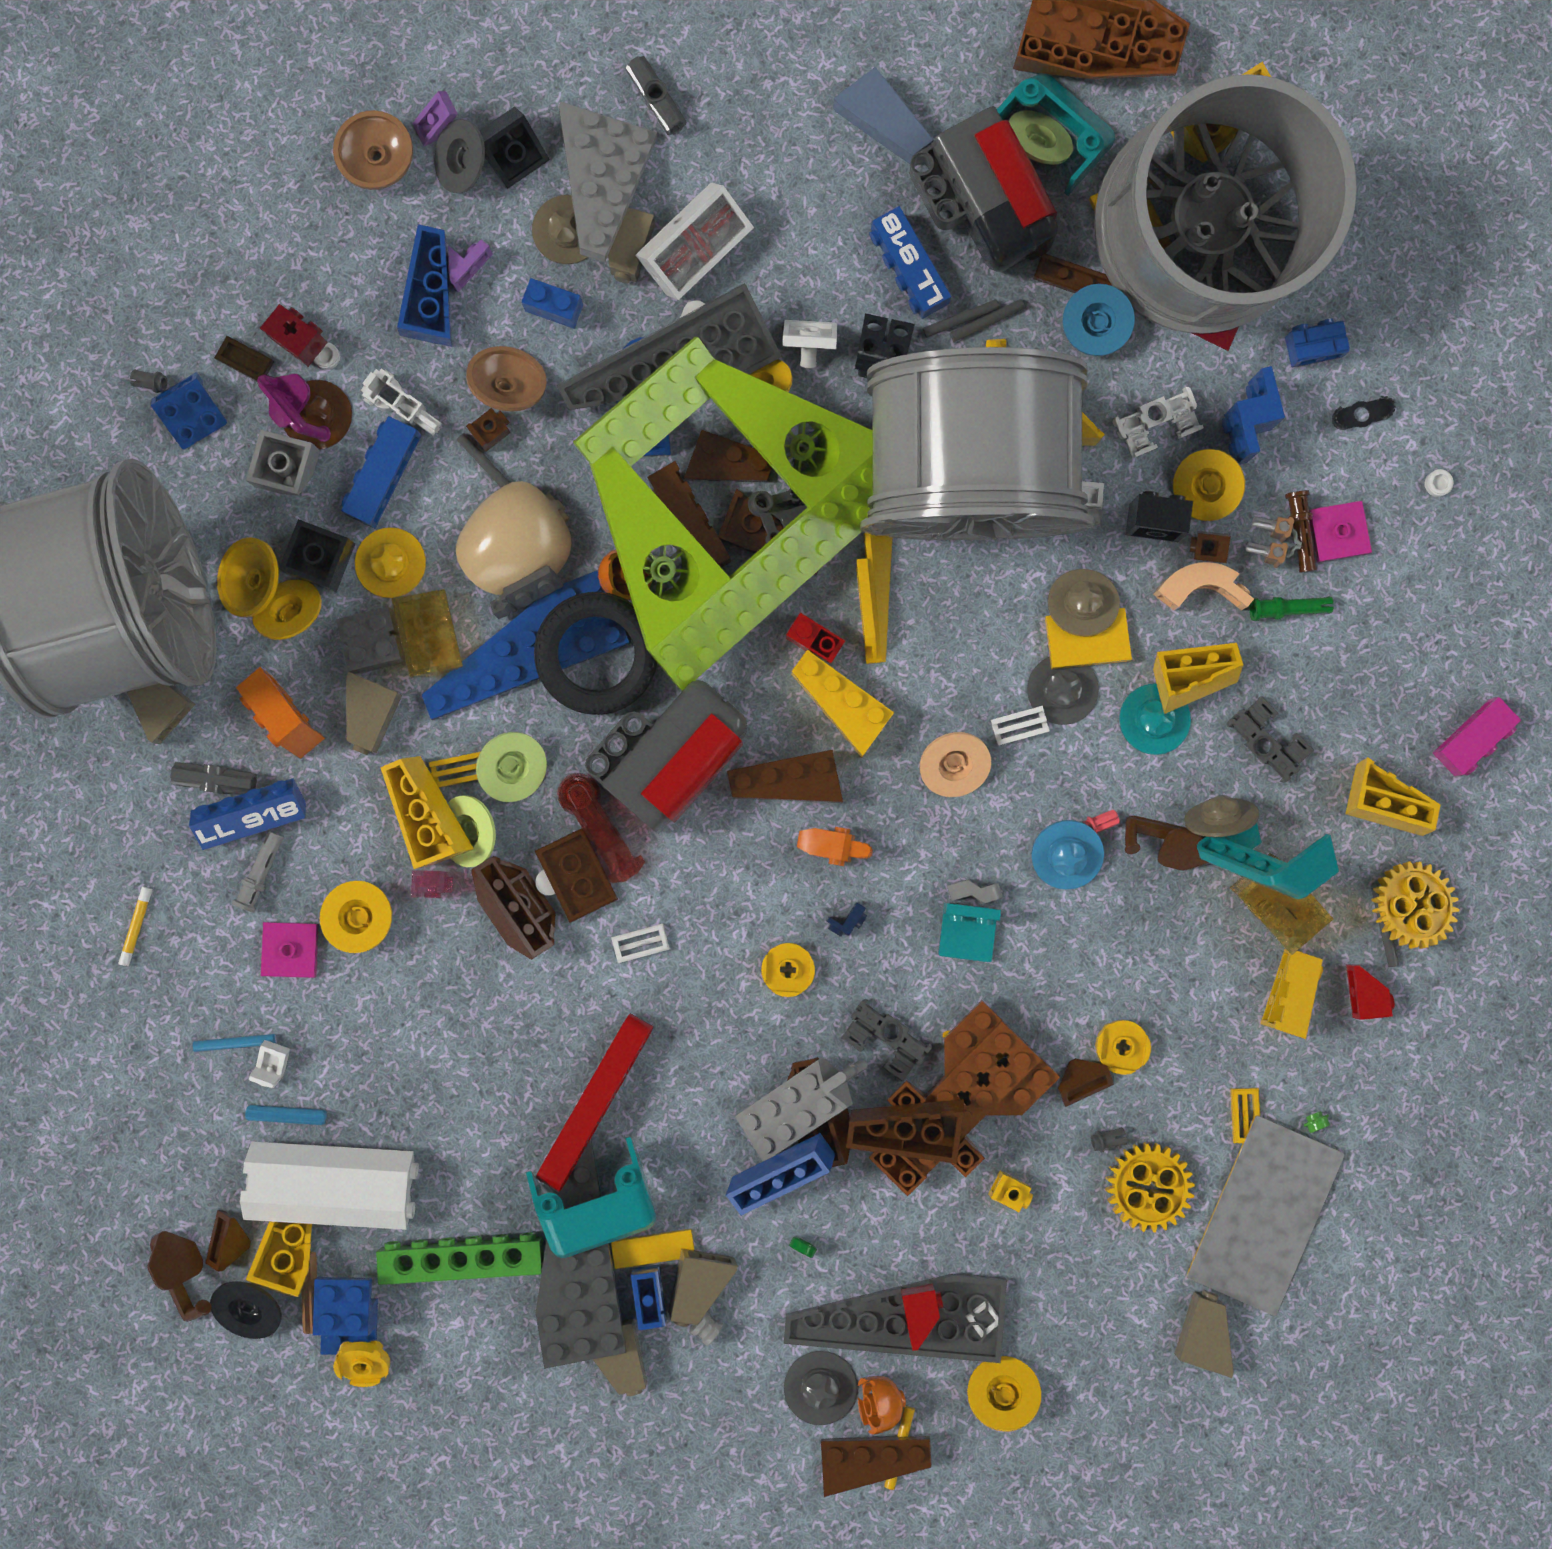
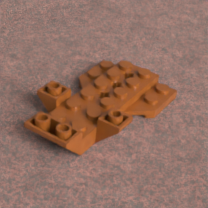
[869,1000,1060,1196]

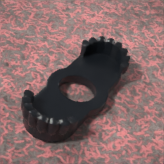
[1332,396,1396,430]

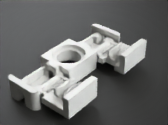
[1112,387,1204,458]

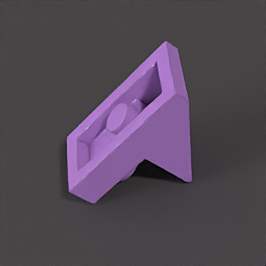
[412,91,458,146]
[448,239,493,292]

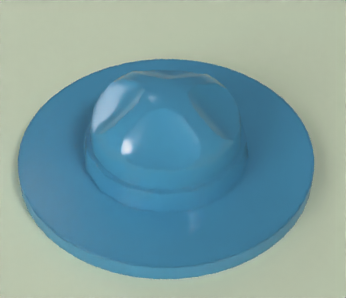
[1063,284,1135,356]
[1031,820,1104,889]

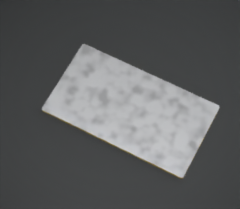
[1187,1116,1344,1316]

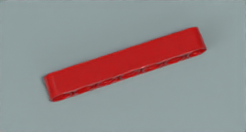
[535,1013,654,1192]

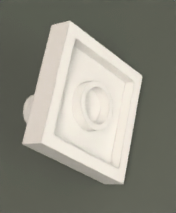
[783,320,837,368]

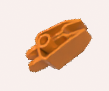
[797,827,873,866]

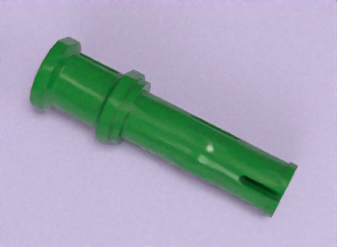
[1249,596,1334,621]

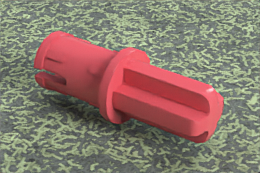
[1083,810,1120,834]

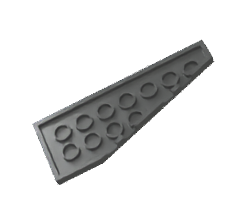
[535,1138,627,1369]
[784,1274,1007,1363]

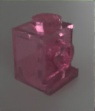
[411,870,453,898]

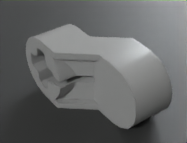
[947,879,1003,904]

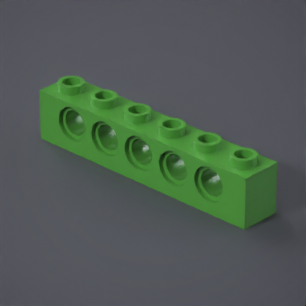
[376,1232,544,1285]

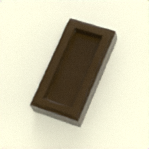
[214,336,274,382]

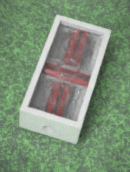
[635,183,754,300]

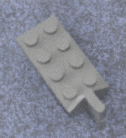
[735,1057,867,1161]

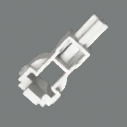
[361,369,442,436]

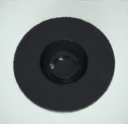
[210,1281,282,1339]

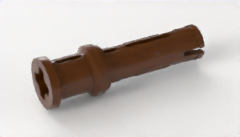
[1285,490,1317,573]

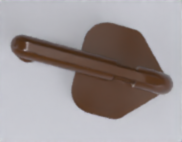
[1125,816,1209,871]
[147,1231,212,1322]

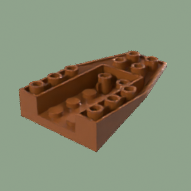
[1013,0,1190,79]

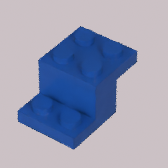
[1222,366,1285,465]
[313,1277,378,1355]

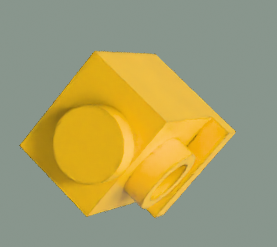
[988,1170,1033,1212]

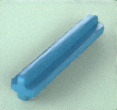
[245,1105,327,1125]

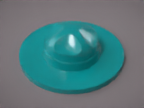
[1119,684,1191,755]

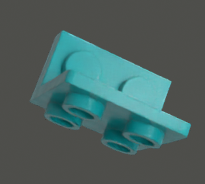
[938,903,1001,962]

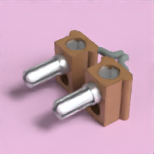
[1246,517,1302,568]

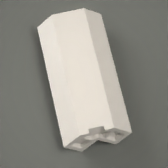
[240,1141,419,1230]

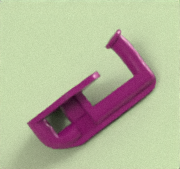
[257,374,331,442]

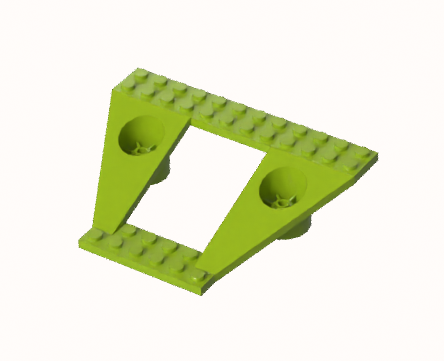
[573,337,873,691]

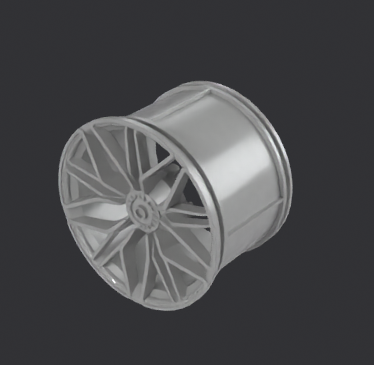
[1094,74,1357,334]
[861,347,1095,540]
[0,459,216,718]

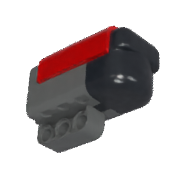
[909,106,1058,272]

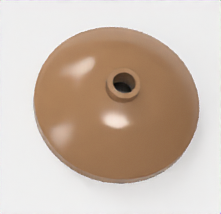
[333,110,413,190]
[466,346,547,411]

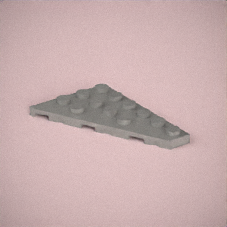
[559,102,657,262]

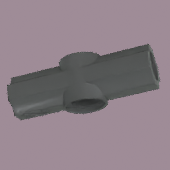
[625,56,687,135]
[170,762,257,795]

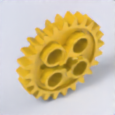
[1371,861,1460,949]
[1105,1142,1195,1233]

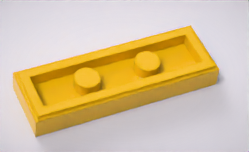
[611,1228,695,1269]

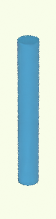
[193,1034,276,1052]

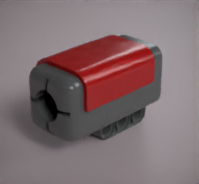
[585,680,748,834]

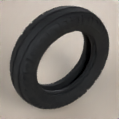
[534,592,658,715]

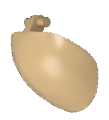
[456,481,572,595]

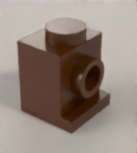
[466,408,511,452]
[1189,531,1231,563]

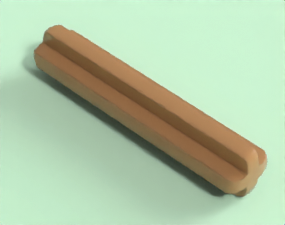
[301,1251,317,1334]

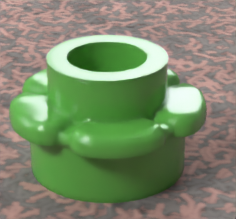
[1304,1111,1330,1133]

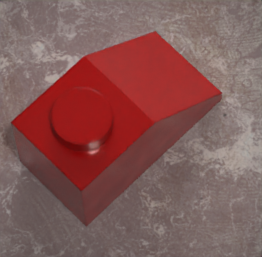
[1346,964,1395,1020]
[901,1284,943,1351]

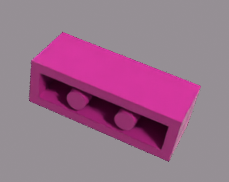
[1433,697,1521,776]

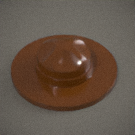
[284,380,352,450]

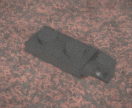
[490,565,563,619]

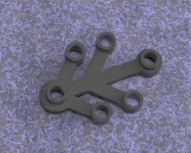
[748,488,807,543]

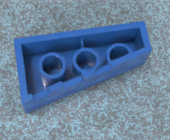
[397,224,452,347]

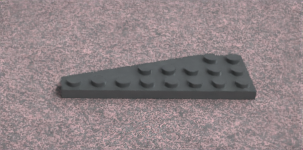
[557,283,782,410]

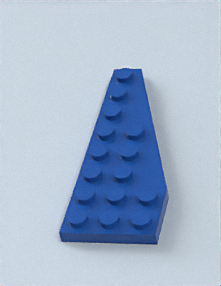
[422,570,630,720]

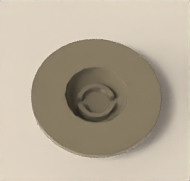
[532,195,588,264]
[1048,569,1120,637]
[1184,795,1259,837]

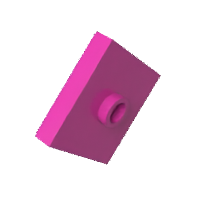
[1309,501,1372,563]
[261,922,319,978]

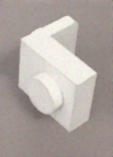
[249,1040,290,1088]

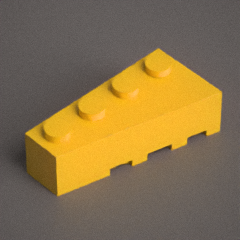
[791,650,894,758]
[380,756,474,869]

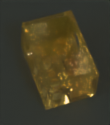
[1229,853,1334,955]

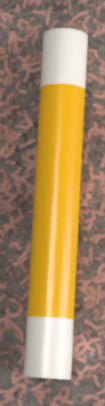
[118,886,153,966]

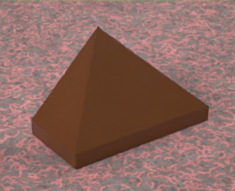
[1058,1058,1114,1107]
[205,1210,251,1272]

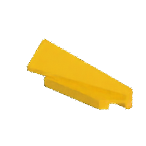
[856,533,892,664]

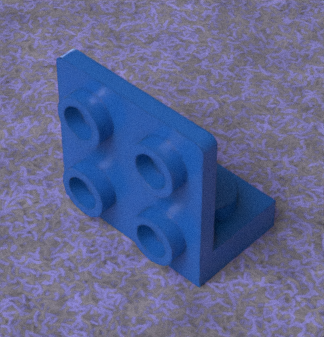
[151,372,227,450]

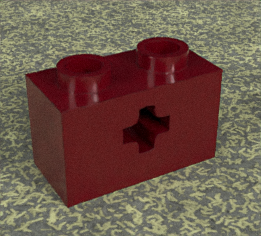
[260,304,328,367]

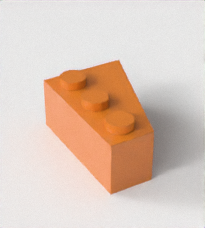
[236,667,325,759]

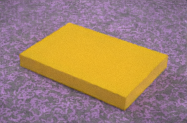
[1045,608,1132,670]

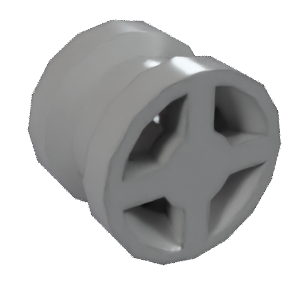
[689,1311,723,1346]

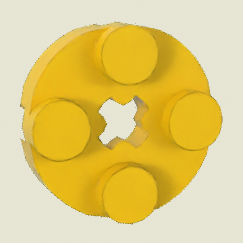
[761,943,815,997]
[1095,1020,1151,1075]
[333,1341,390,1387]

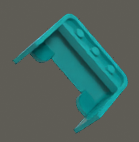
[997,73,1115,196]
[1197,823,1339,899]
[526,1137,656,1258]

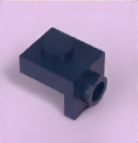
[826,902,867,937]

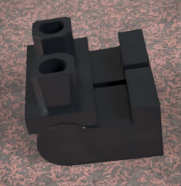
[855,313,915,378]

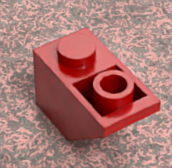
[786,612,845,664]

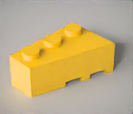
[1153,643,1243,714]
[1260,948,1323,1039]

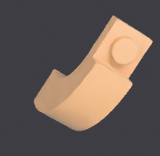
[1153,562,1254,610]

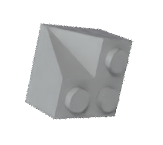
[246,429,320,495]

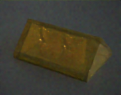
[391,589,463,678]

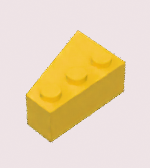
[1345,757,1441,836]

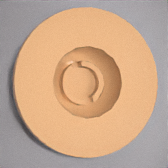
[919,732,991,797]

